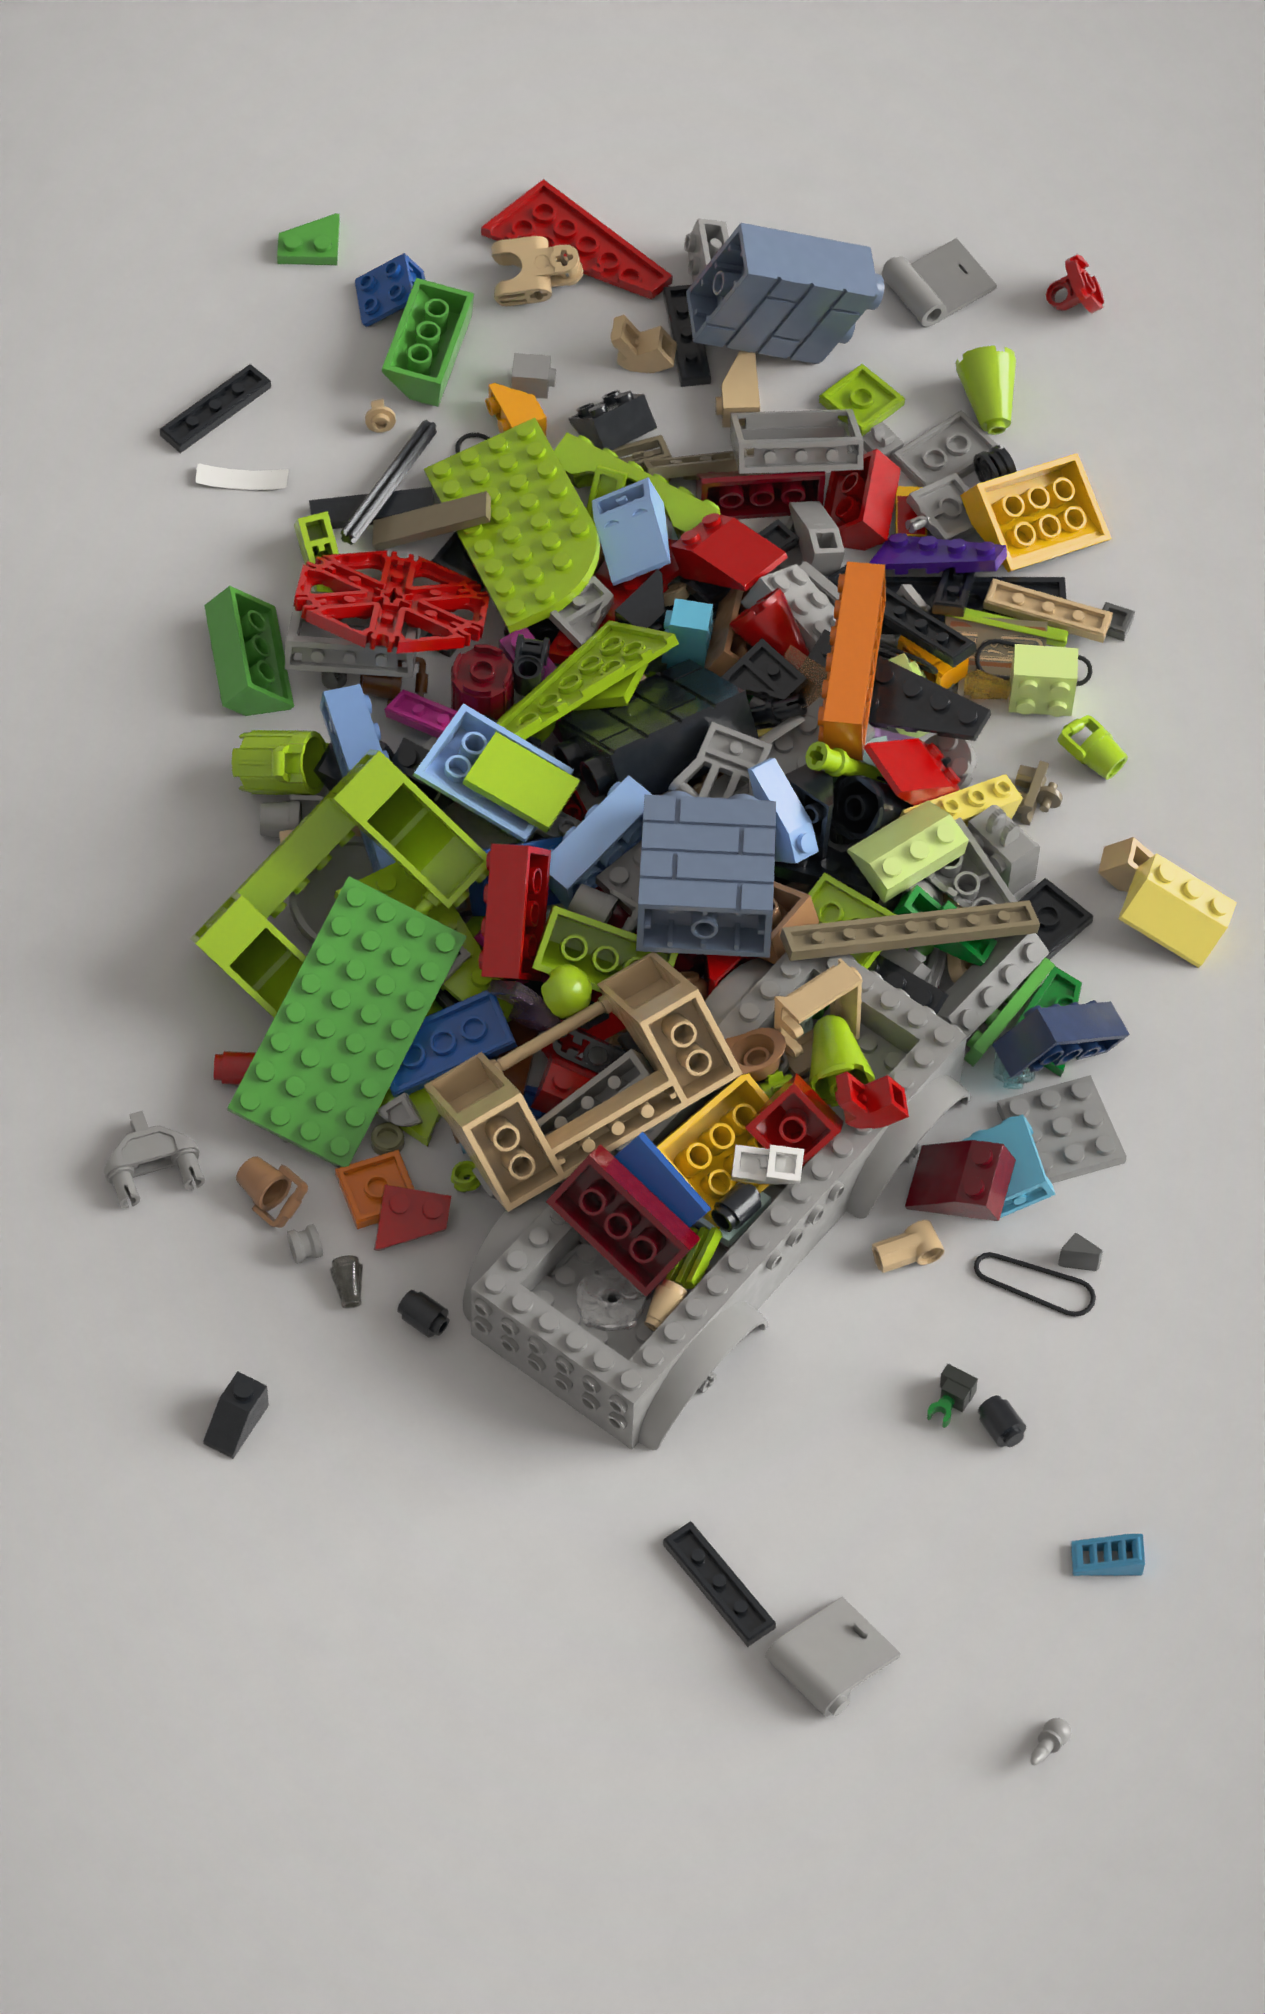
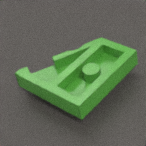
[277,213,340,265]

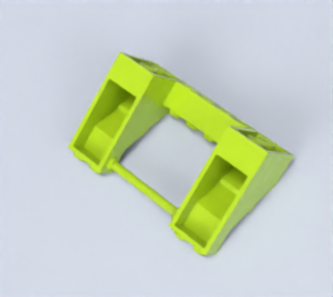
[190,749,489,1018]

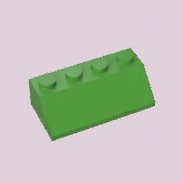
[382,278,474,407]
[204,586,294,716]

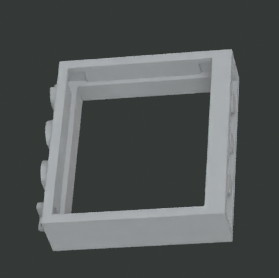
[730,409,863,474]
[285,591,421,678]

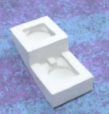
[731,1145,804,1184]

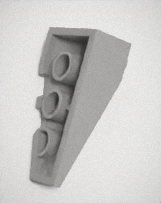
[926,817,1017,908]

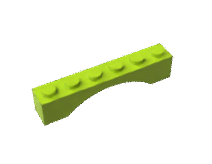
[554,432,721,540]

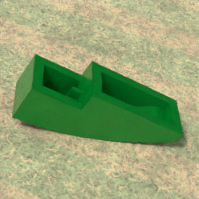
[892,885,997,966]

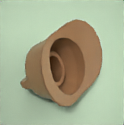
[725,1027,786,1081]

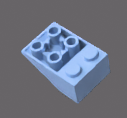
[592,478,671,586]

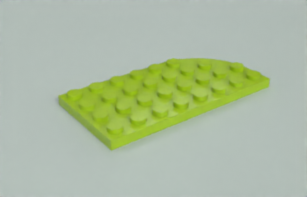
[424,418,600,634]

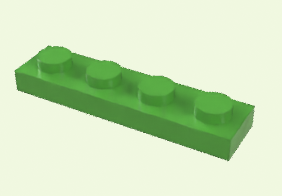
[964,957,1055,1067]

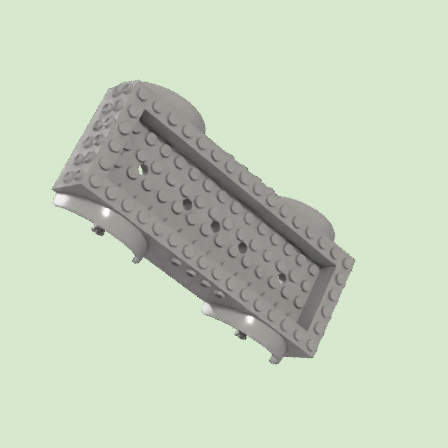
[463,953,971,1450]

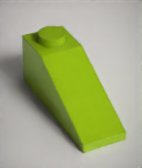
[294,511,339,593]

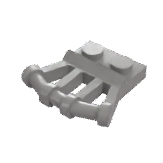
[669,722,772,798]

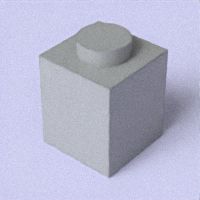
[511,353,556,399]

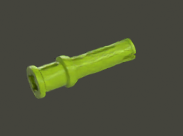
[805,741,886,783]

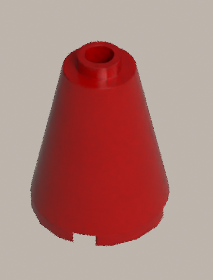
[729,588,810,671]

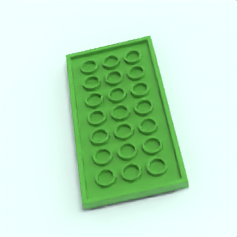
[227,876,467,1168]

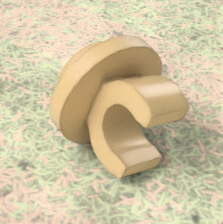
[365,399,396,433]

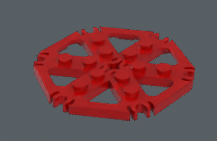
[293,550,490,654]

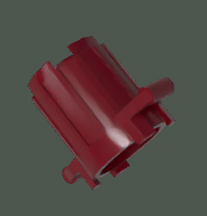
[451,644,514,720]

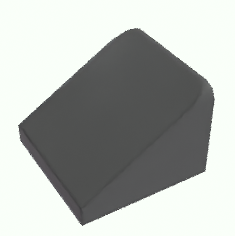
[1058,1233,1103,1271]

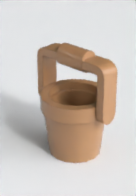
[236,1156,308,1228]

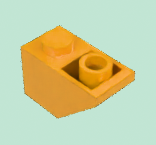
[485,383,547,436]

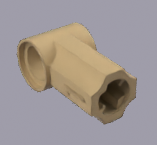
[872,1220,945,1273]

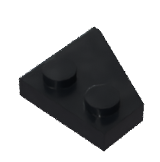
[721,638,808,701]

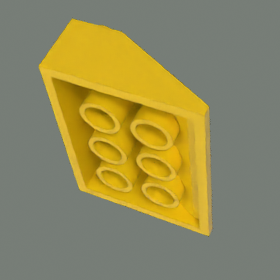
[960,453,1111,572]
[656,1074,770,1229]

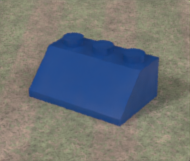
[614,1131,711,1228]

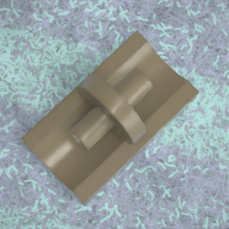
[1015,760,1063,826]

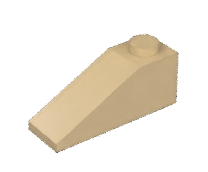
[715,350,760,427]

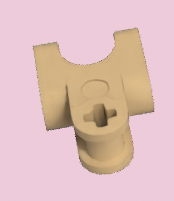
[491,236,583,306]

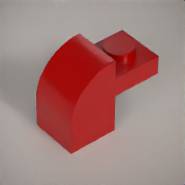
[835,1071,909,1129]

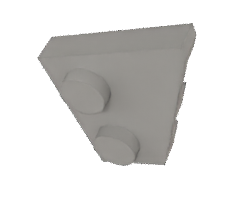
[548,576,614,648]

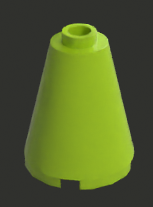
[955,346,1016,435]
[809,1015,875,1107]

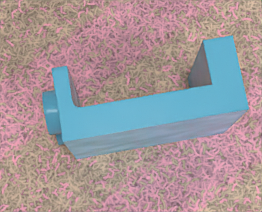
[961,1114,1056,1218]

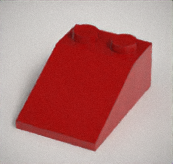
[670,513,788,591]
[863,738,961,806]

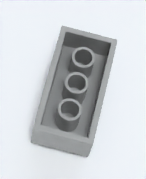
[741,564,836,653]

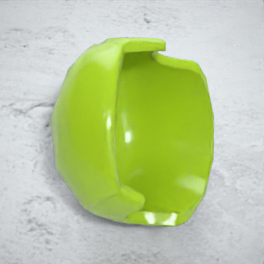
[541,964,592,1019]

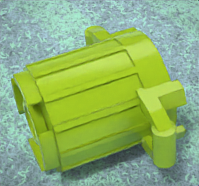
[231,730,329,795]

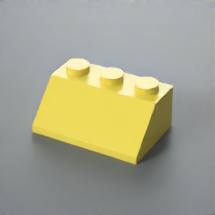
[1118,853,1237,968]

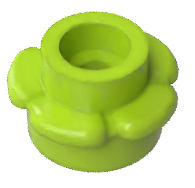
[451,1160,481,1192]

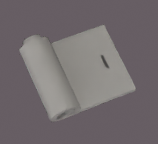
[882,238,997,327]
[765,1597,901,1716]

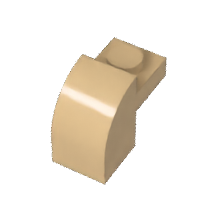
[610,315,677,373]

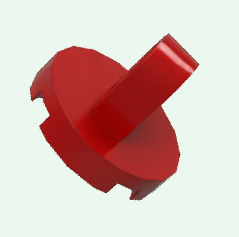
[1046,254,1104,314]

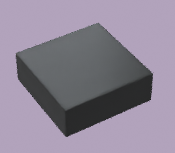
[1102,602,1135,641]

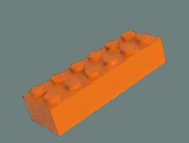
[818,561,886,761]

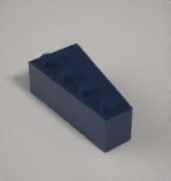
[992,1000,1130,1078]

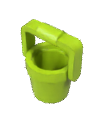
[1057,715,1128,780]

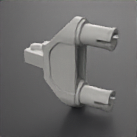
[104,1111,205,1208]

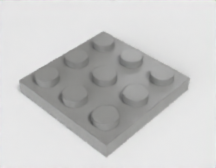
[997,1075,1127,1183]

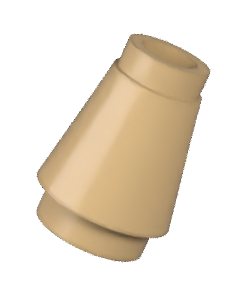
[644,1279,688,1331]

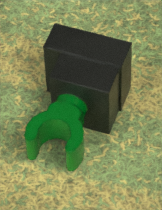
[927,1363,978,1428]

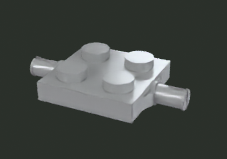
[905,473,976,540]

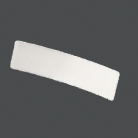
[195,463,289,490]

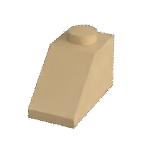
[1098,837,1154,892]

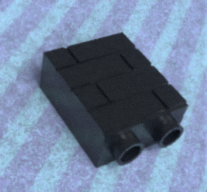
[553,659,759,797]

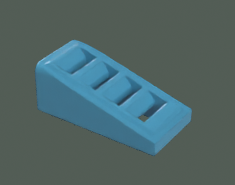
[1071,1534,1145,1576]

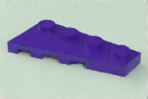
[869,533,1007,575]

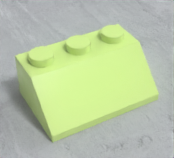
[847,800,969,903]

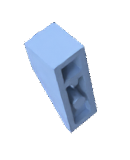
[747,758,819,864]

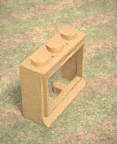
[774,958,863,1077]

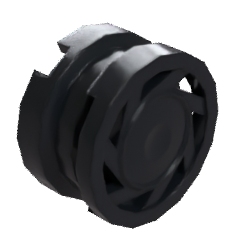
[974,445,1017,483]

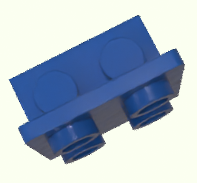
[355,253,425,327]

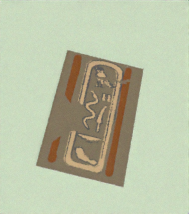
[945,616,1048,676]

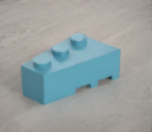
[661,598,713,669]

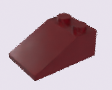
[905,1140,1016,1221]

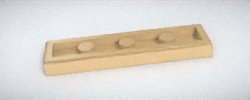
[983,578,1113,643]

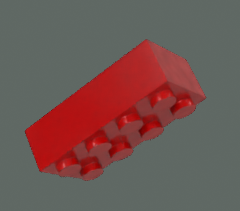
[478,843,551,982]

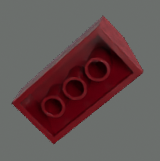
[696,471,826,520]

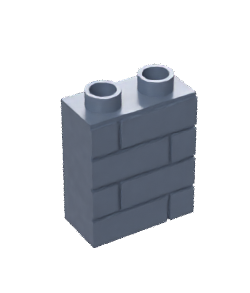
[686,223,884,364]
[636,791,776,958]

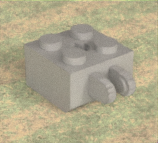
[968,805,1040,895]

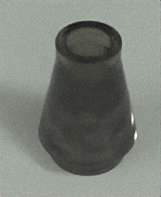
[329,1255,363,1308]

